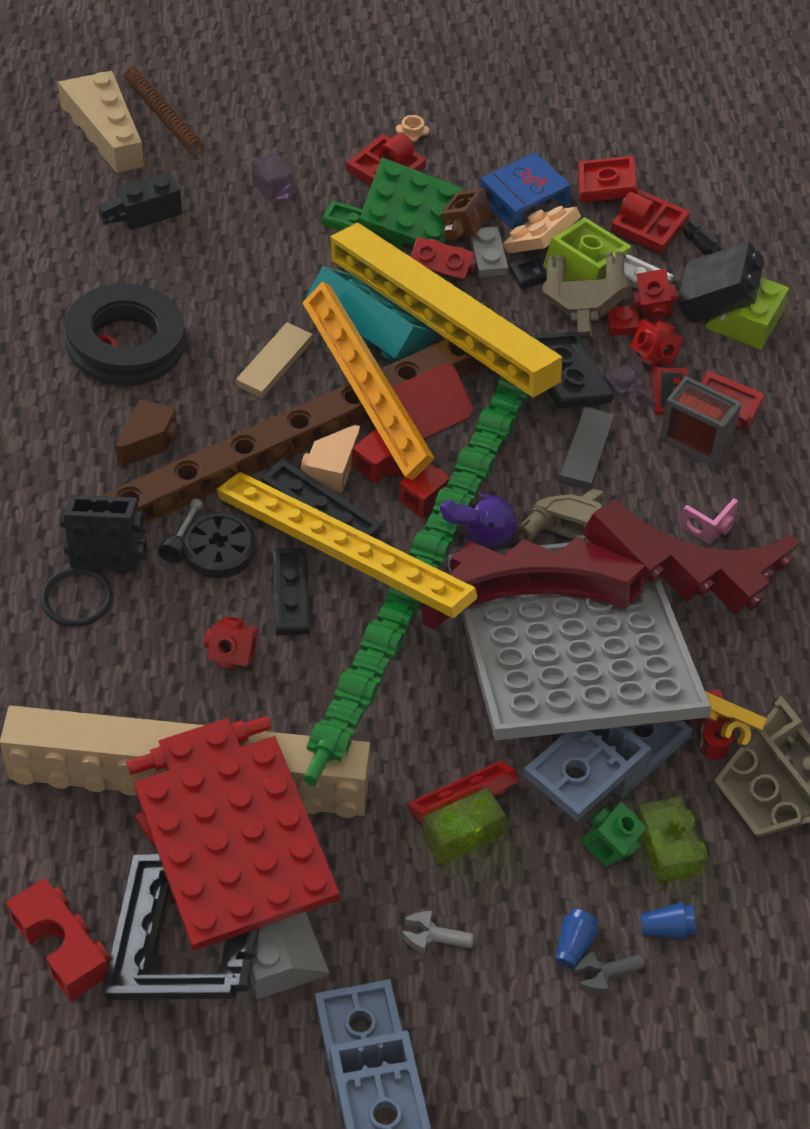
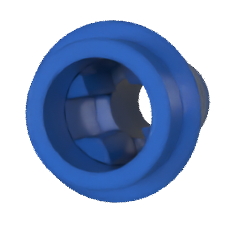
[641,902,696,939]
[555,909,599,969]

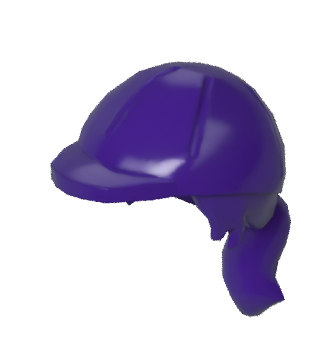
[440,494,517,550]

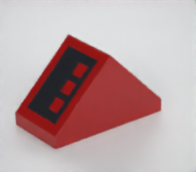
[650,366,688,415]

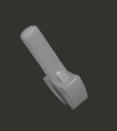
[402,911,474,954]

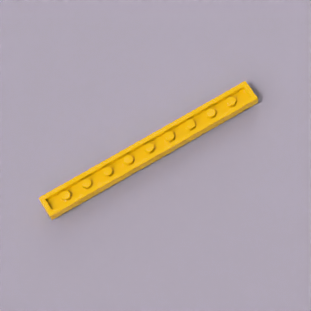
[217,472,477,618]

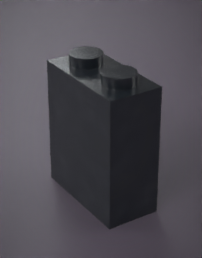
[677,241,764,323]

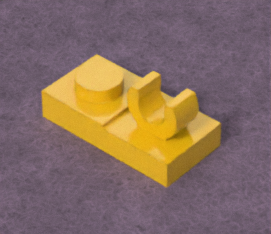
[705,691,767,745]

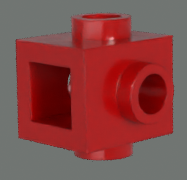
[633,269,678,319]
[630,319,684,366]
[204,617,260,669]

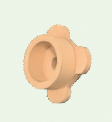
[396,115,429,142]

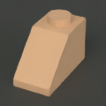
[301,425,360,493]

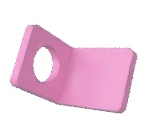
[679,498,738,545]

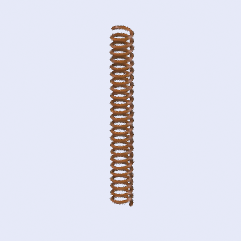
[124,66,204,153]

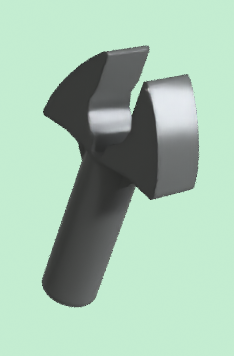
[574,951,645,994]

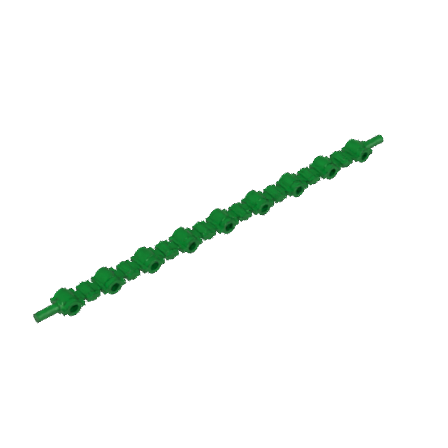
[303,376,530,786]

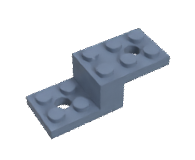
[523,720,693,821]
[315,979,431,1129]

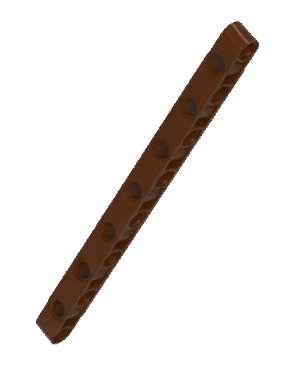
[102,339,487,525]

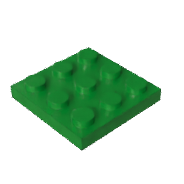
[358,158,462,247]

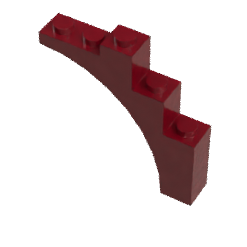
[581,499,800,615]
[420,537,645,629]

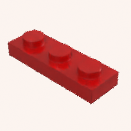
[407,761,519,825]

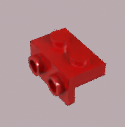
[410,237,477,281]
[701,370,765,430]

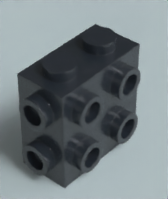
[60,495,147,572]

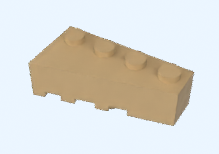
[58,71,144,173]

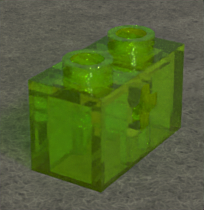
[422,788,506,866]
[637,796,707,885]

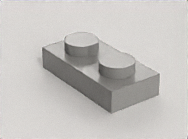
[469,227,508,277]

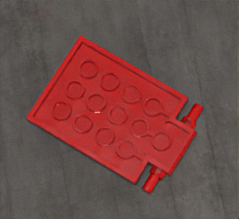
[126,716,340,951]

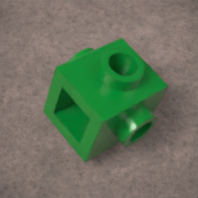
[581,801,647,867]

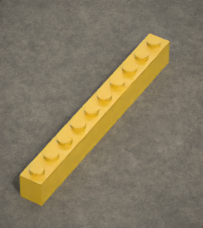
[330,223,562,398]

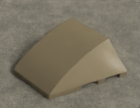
[714,696,810,838]

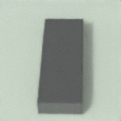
[560,407,615,490]

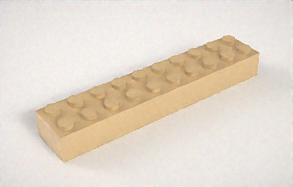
[0,705,370,818]

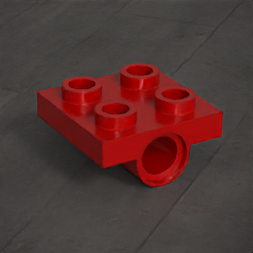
[347,133,427,185]
[611,189,690,254]

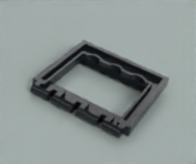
[102,854,260,1000]

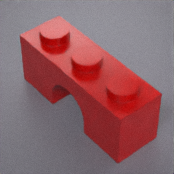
[352,429,450,519]
[6,878,110,1001]

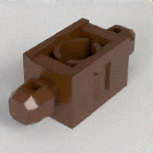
[440,188,492,240]

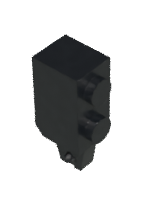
[98,172,182,230]

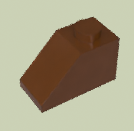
[115,399,180,466]

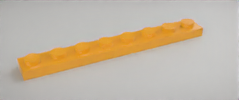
[303,281,435,480]

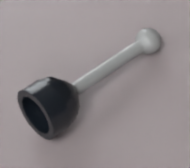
[158,498,203,564]

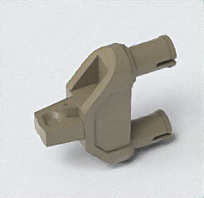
[542,251,629,338]
[515,489,605,543]

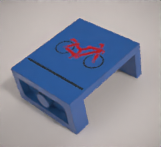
[480,152,571,230]

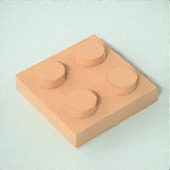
[502,206,581,254]

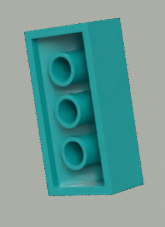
[306,266,440,362]

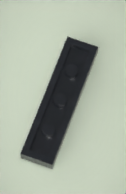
[261,459,382,538]

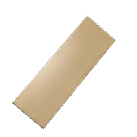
[236,322,313,399]

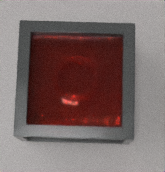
[659,376,742,467]

